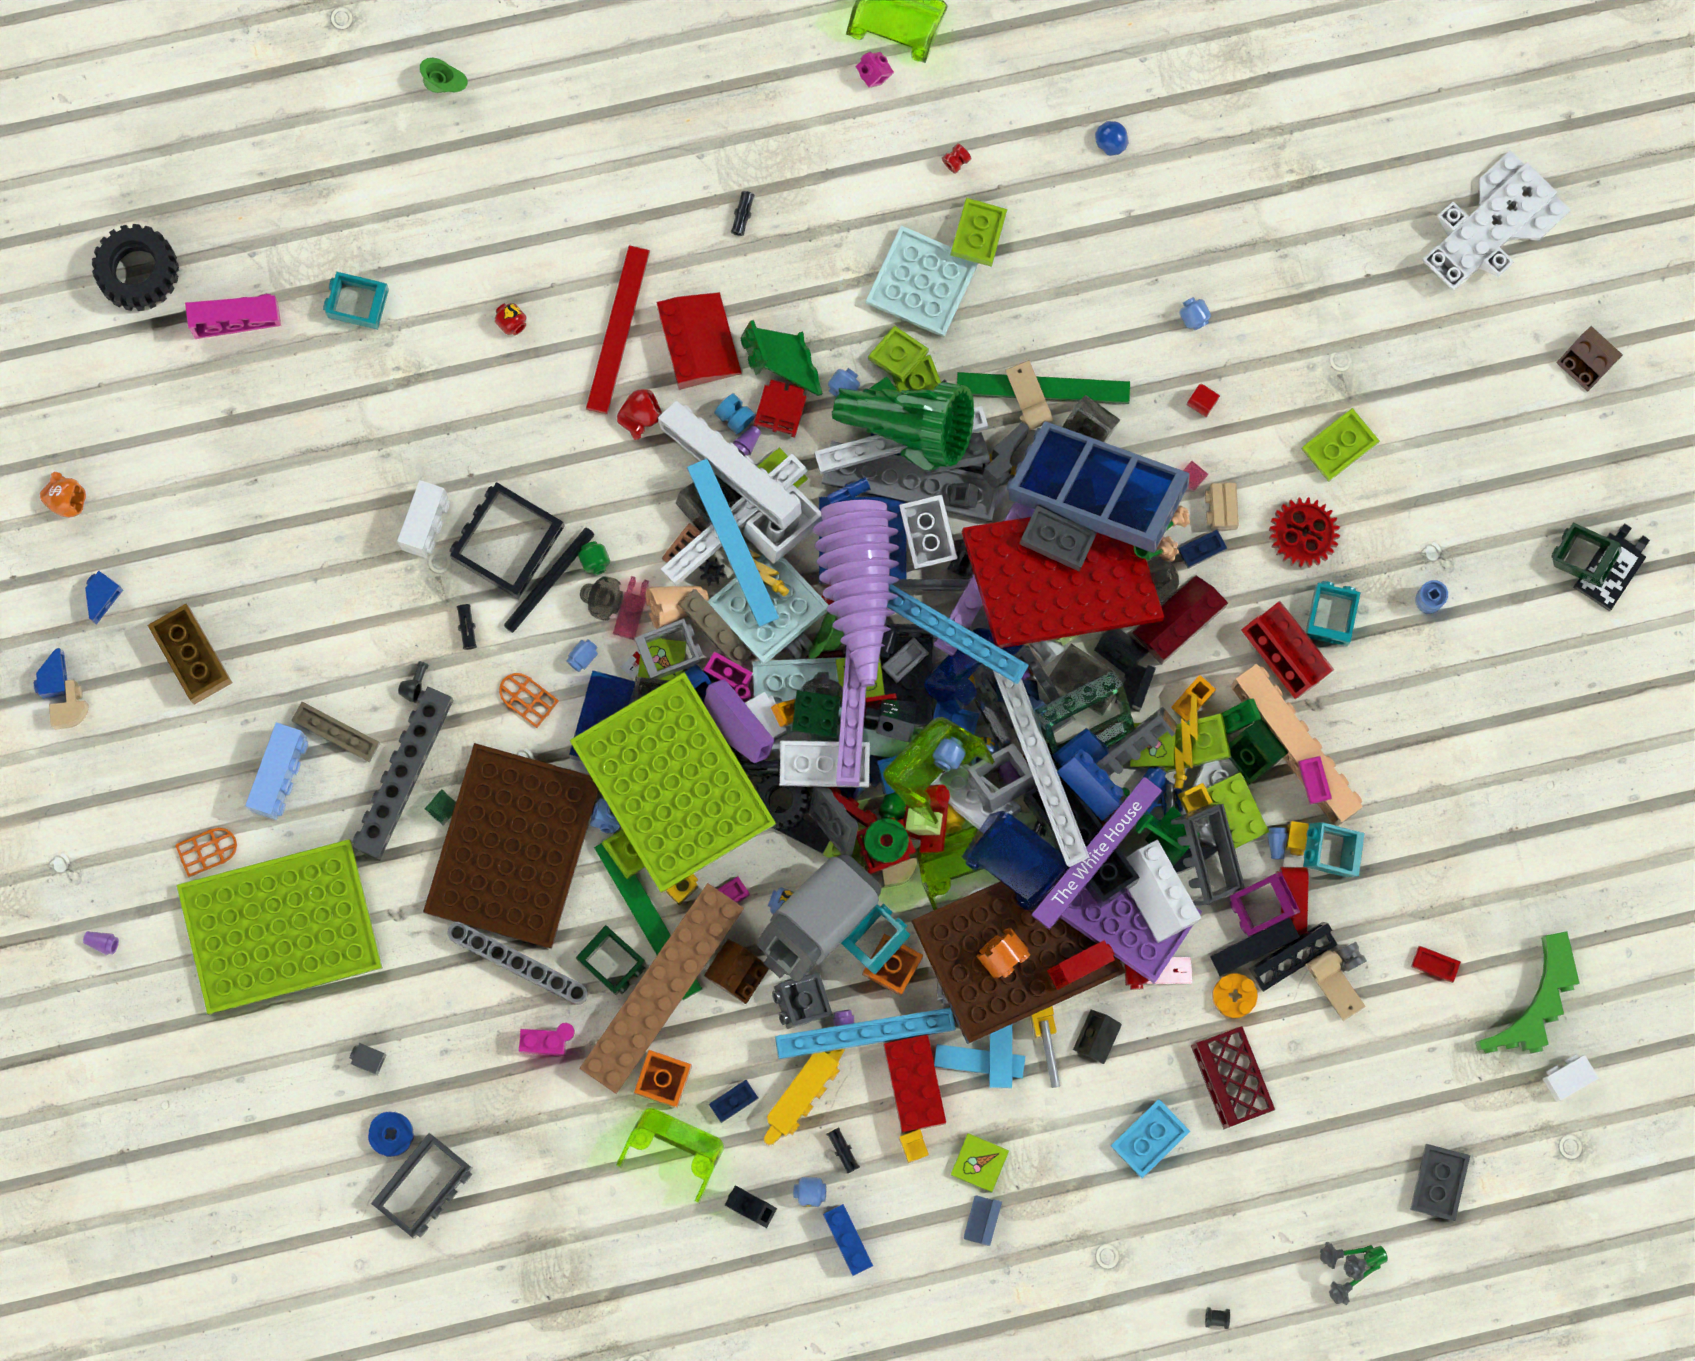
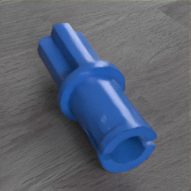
[827,477,871,504]

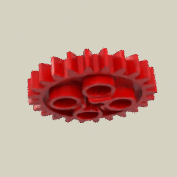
[1269,497,1340,568]

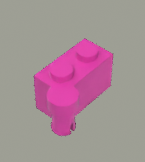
[703,651,753,703]
[519,1023,575,1056]

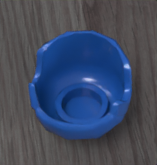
[1095,121,1129,156]

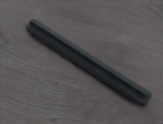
[504,527,594,633]

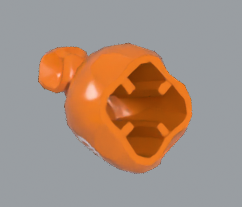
[40,472,86,518]

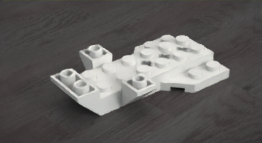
[1422,150,1571,290]

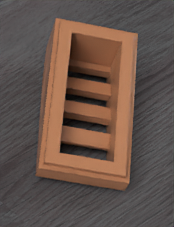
[662,523,702,563]

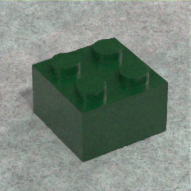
[1229,719,1288,784]

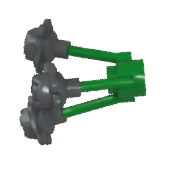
[1320,1242,1388,1305]

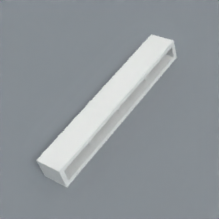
[658,401,802,530]

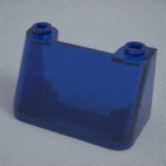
[925,627,1024,716]
[961,811,1069,910]

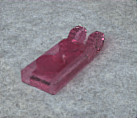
[613,576,649,640]

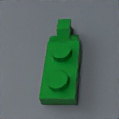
[1220,698,1261,735]

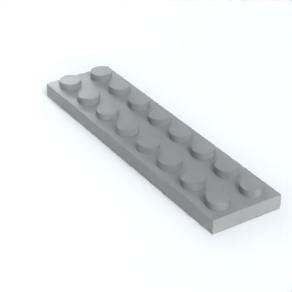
[822,441,1000,522]

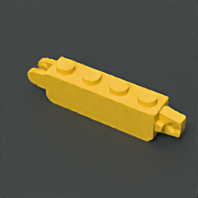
[764,1049,845,1146]

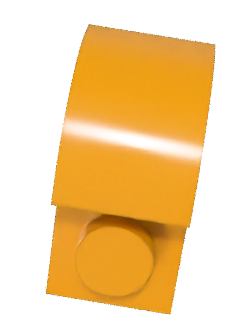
[1171,675,1216,722]

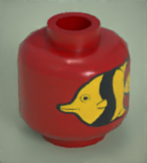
[495,303,527,335]

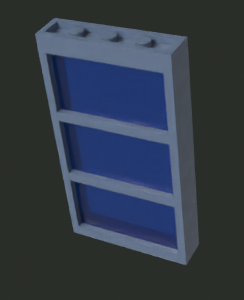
[1007,421,1189,553]

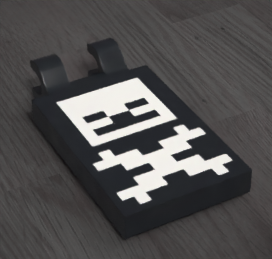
[1573,523,1650,611]

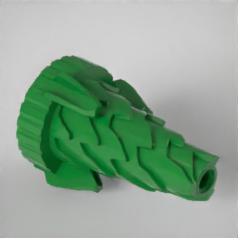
[832,382,974,471]

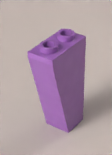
[703,679,774,763]

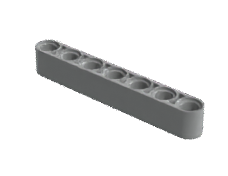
[447,922,588,1005]

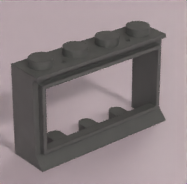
[884,579,970,639]
[980,645,1076,744]
[1096,707,1177,778]
[1171,804,1245,906]
[371,1133,473,1239]

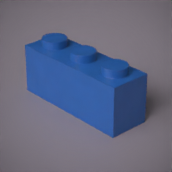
[1057,749,1127,821]
[823,1204,873,1276]

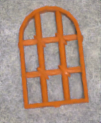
[499,673,559,728]
[175,828,237,877]

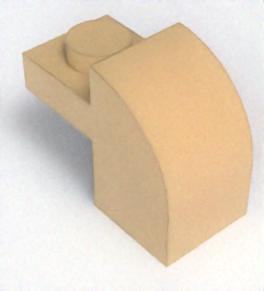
[49,680,89,730]
[881,855,917,888]

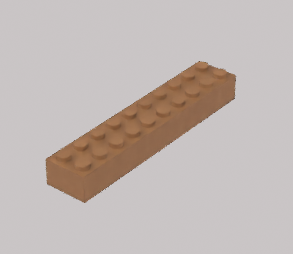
[579,883,744,1094]

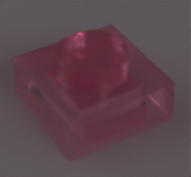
[1183,461,1208,492]

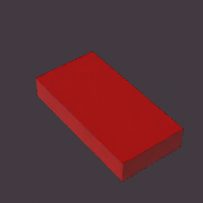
[1411,945,1461,983]

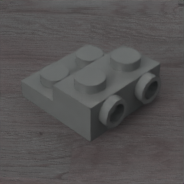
[772,972,833,1029]

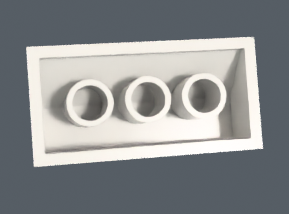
[1126,840,1202,943]

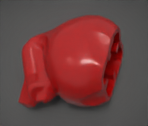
[617,389,662,440]

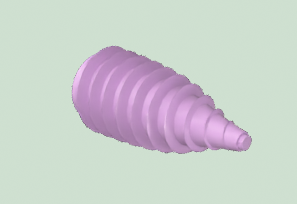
[813,500,899,687]

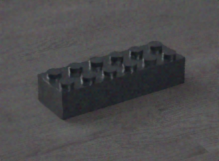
[1023,774,1140,908]

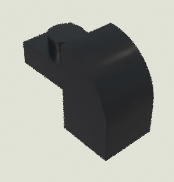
[725,1185,777,1228]

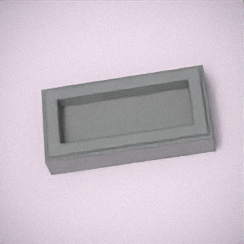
[882,637,929,684]

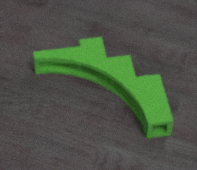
[1475,931,1580,1054]

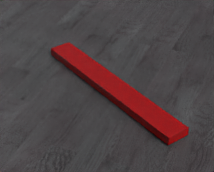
[586,245,650,415]

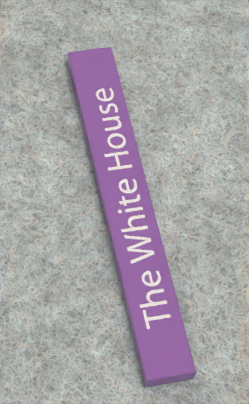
[1032,777,1162,930]

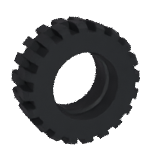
[92,224,179,311]

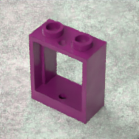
[1229,872,1300,937]

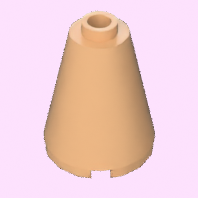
[645,586,709,629]

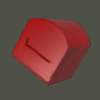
[1186,384,1220,418]

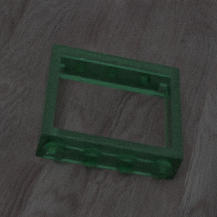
[1035,670,1135,771]

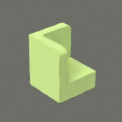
[906,808,943,835]

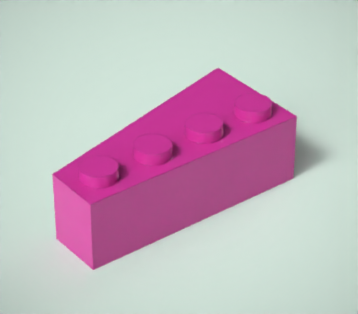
[185,294,281,339]

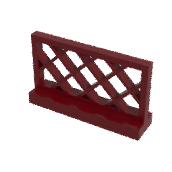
[1191,1026,1275,1130]

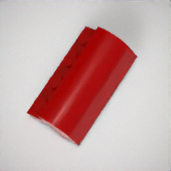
[1241,601,1334,699]

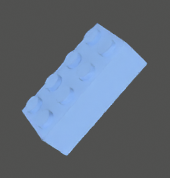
[245,722,308,821]

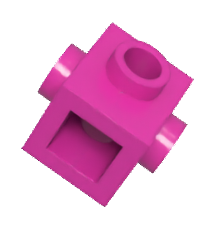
[855,52,894,87]

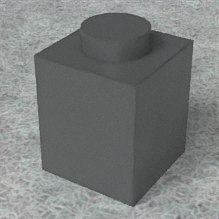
[349,1043,387,1075]

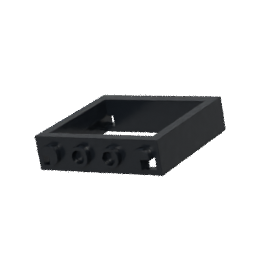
[449,482,565,600]

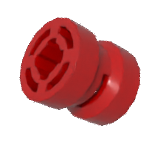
[942,143,972,174]

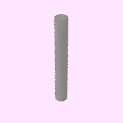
[1039,1020,1060,1088]

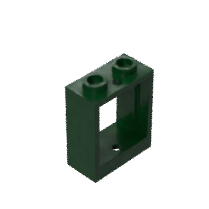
[1551,522,1622,588]
[576,925,646,995]

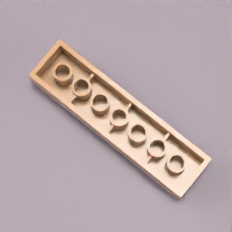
[1230,664,1363,826]

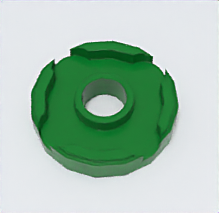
[864,818,909,863]

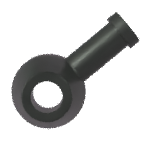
[398,661,429,703]

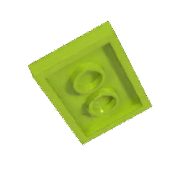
[950,198,1007,267]
[1301,408,1380,482]
[1165,714,1231,773]
[1206,772,1269,849]

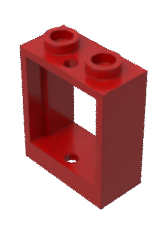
[1047,940,1115,990]

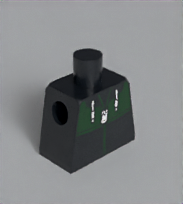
[865,699,917,743]

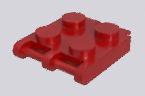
[753,379,807,438]
[856,817,916,874]

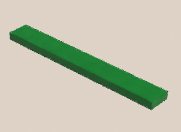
[957,372,1130,404]
[594,843,703,1001]

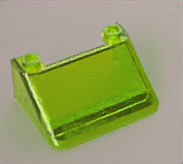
[846,0,947,63]

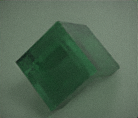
[424,789,456,826]

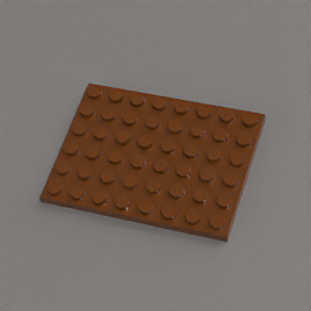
[423,743,599,949]
[911,855,1126,1044]

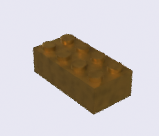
[147,604,233,705]

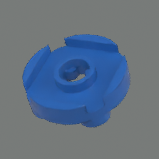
[368,1112,414,1157]

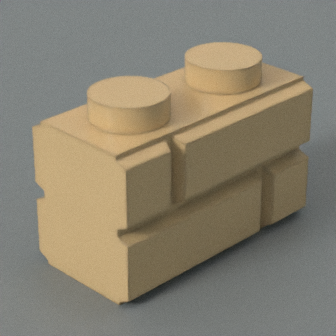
[1205,483,1239,531]

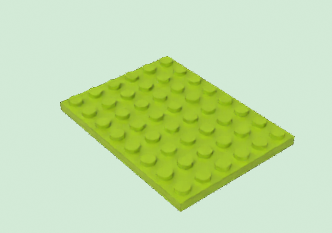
[570,672,776,893]
[176,839,383,1015]

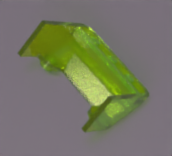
[883,717,995,824]
[917,826,1018,910]
[616,1108,724,1204]

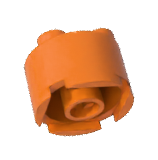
[976,928,1030,978]

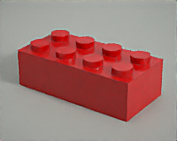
[883,1035,946,1133]

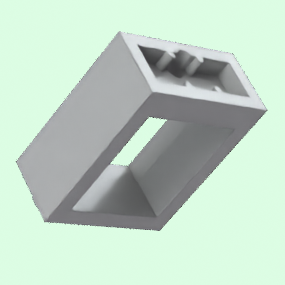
[635,619,703,682]
[967,743,1036,812]

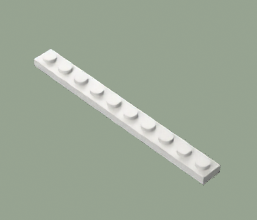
[993,670,1090,867]

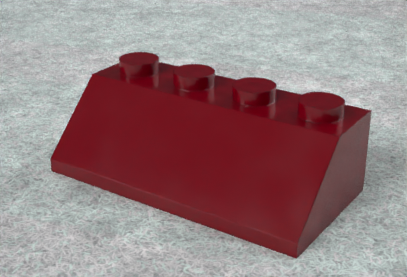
[1132,575,1228,665]

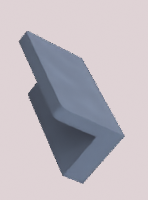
[964,1195,1002,1246]

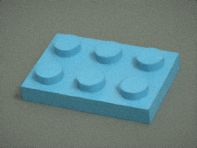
[1111,1099,1190,1179]

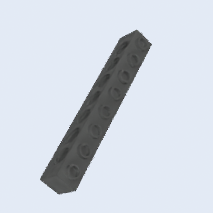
[352,686,454,860]

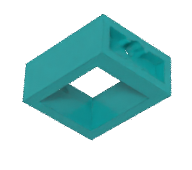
[323,271,389,330]
[1305,581,1361,646]
[1303,822,1365,877]
[841,903,911,975]

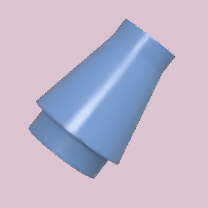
[1267,827,1289,859]

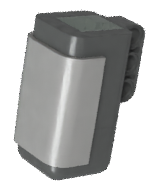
[757,854,881,981]

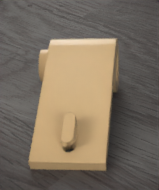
[1005,360,1054,431]
[1306,950,1366,1021]

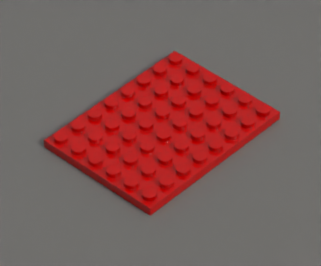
[961,502,1164,648]

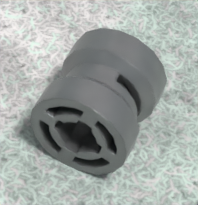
[785,632,814,660]
[1337,942,1367,972]

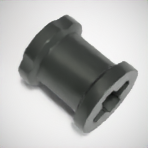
[1205,1307,1230,1329]

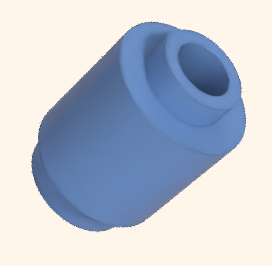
[566,639,598,672]

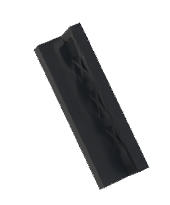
[1249,922,1338,992]

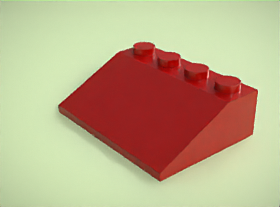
[656,292,742,390]

